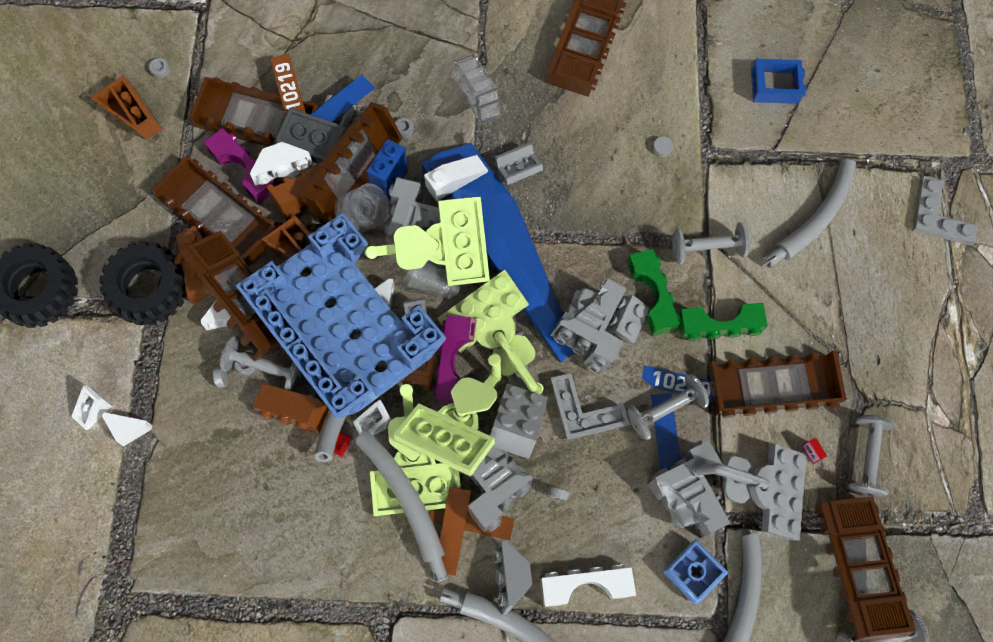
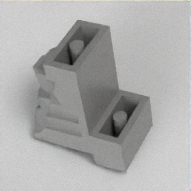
[385,177,440,245]
[550,278,626,374]
[648,440,730,538]
[467,447,533,533]

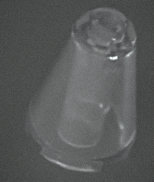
[401,260,461,299]

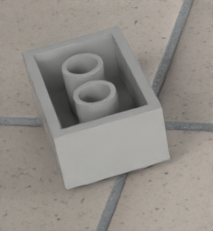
[489,384,548,459]

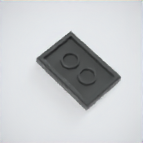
[274,108,347,161]

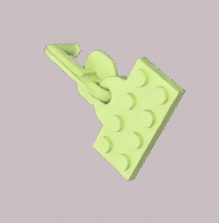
[364,197,490,286]
[437,270,543,394]
[393,354,501,476]
[370,384,461,516]

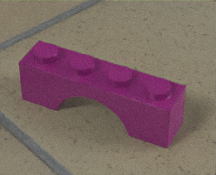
[203,128,276,205]
[433,315,477,403]

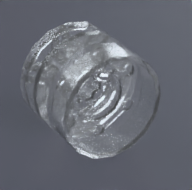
[335,183,391,234]

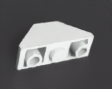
[250,142,313,186]

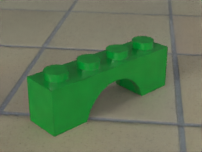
[627,249,681,337]
[679,303,768,341]

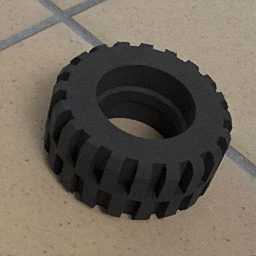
[99,241,187,326]
[0,243,78,328]

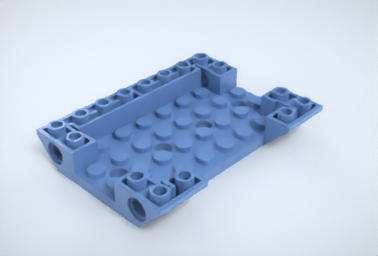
[236,213,446,419]

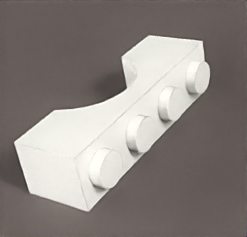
[540,564,636,607]

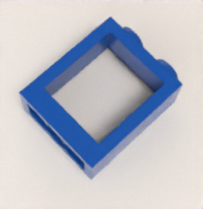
[751,59,806,104]
[367,139,408,202]

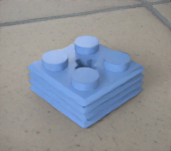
[663,540,728,604]

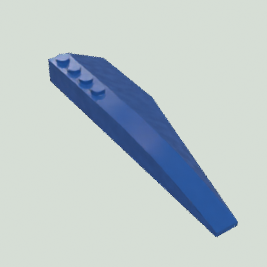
[421,143,575,363]

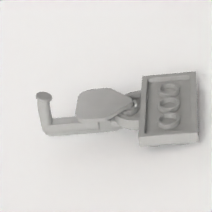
[693,444,806,541]

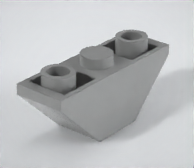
[493,541,532,615]

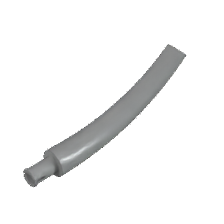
[763,160,856,268]
[314,364,378,462]
[356,430,449,582]
[724,533,762,642]
[440,588,555,642]

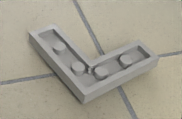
[913,176,978,246]
[550,373,630,441]

